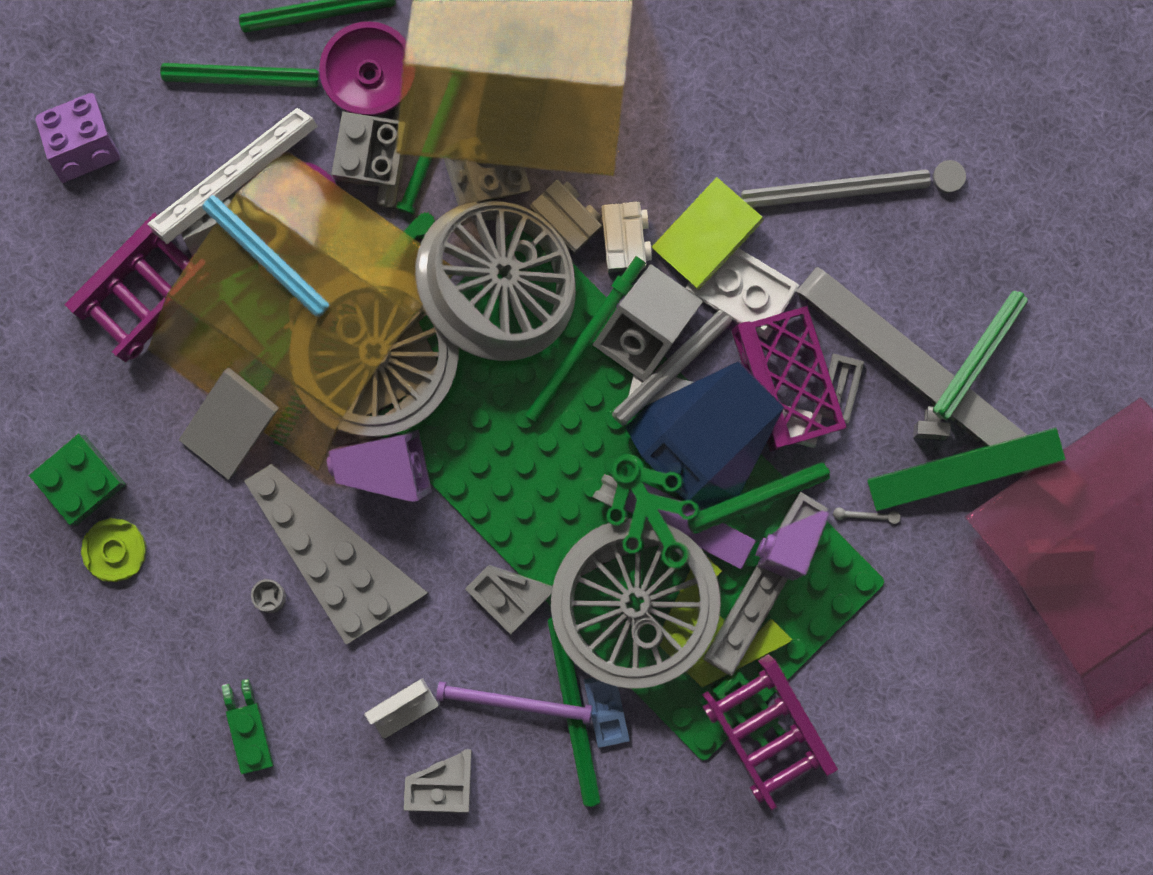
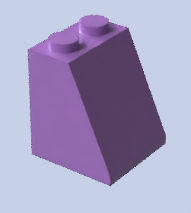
[327,429,432,502]

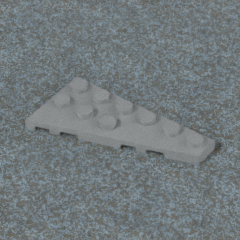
[244,464,428,645]

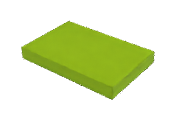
[652,177,764,291]

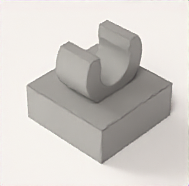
[913,406,951,440]

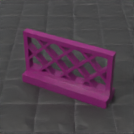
[731,306,847,452]

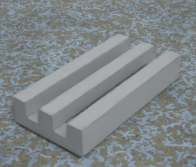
[818,353,864,424]

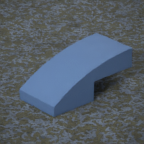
[584,677,630,748]

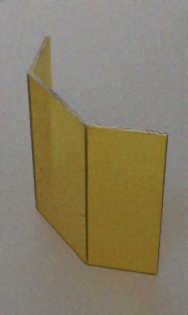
[396,0,633,176]
[148,151,454,471]

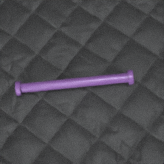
[436,681,593,725]

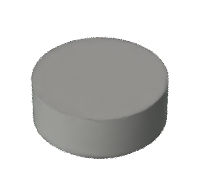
[932,160,966,193]

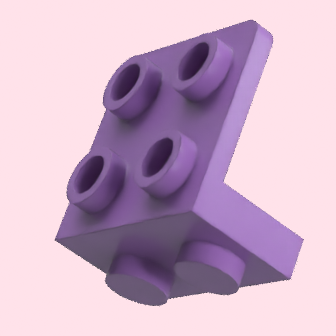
[36,93,121,183]

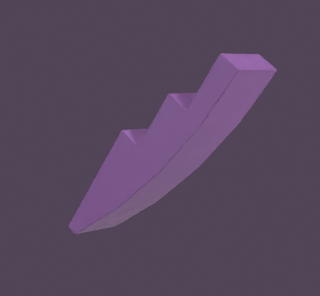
[625,482,756,570]

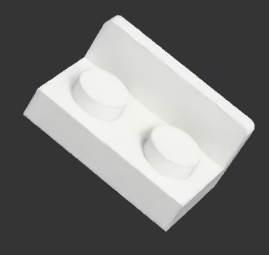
[364,678,438,738]

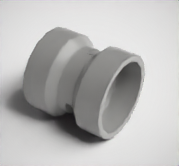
[251,579,286,614]

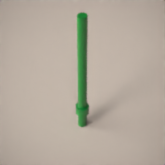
[525,256,646,422]

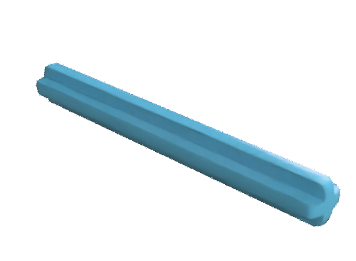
[202,195,329,317]

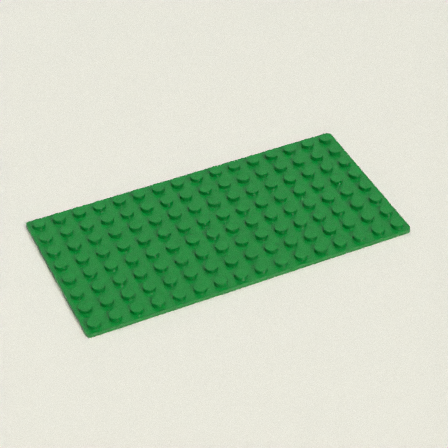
[370,228,884,760]

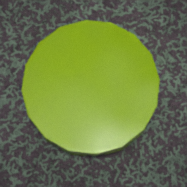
[81,518,147,582]

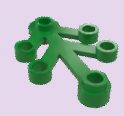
[606,454,700,569]

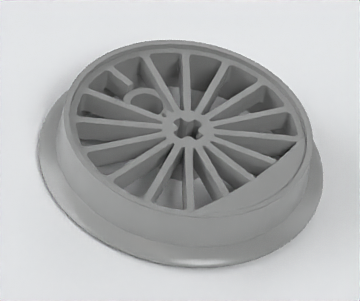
[415,201,576,361]
[290,269,458,436]
[551,518,720,688]

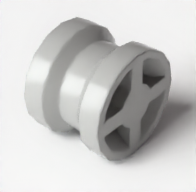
[593,474,631,511]

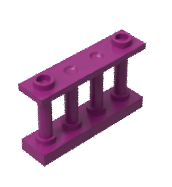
[64,212,215,363]
[702,654,838,810]

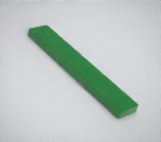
[867,427,1066,511]

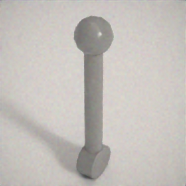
[833,507,900,524]

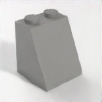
[593,264,703,381]

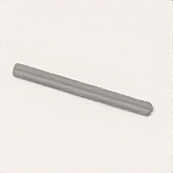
[741,170,931,208]

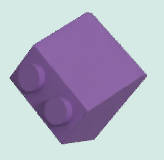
[756,511,829,581]

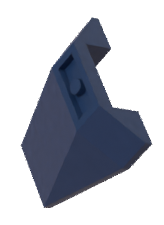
[625,361,785,511]

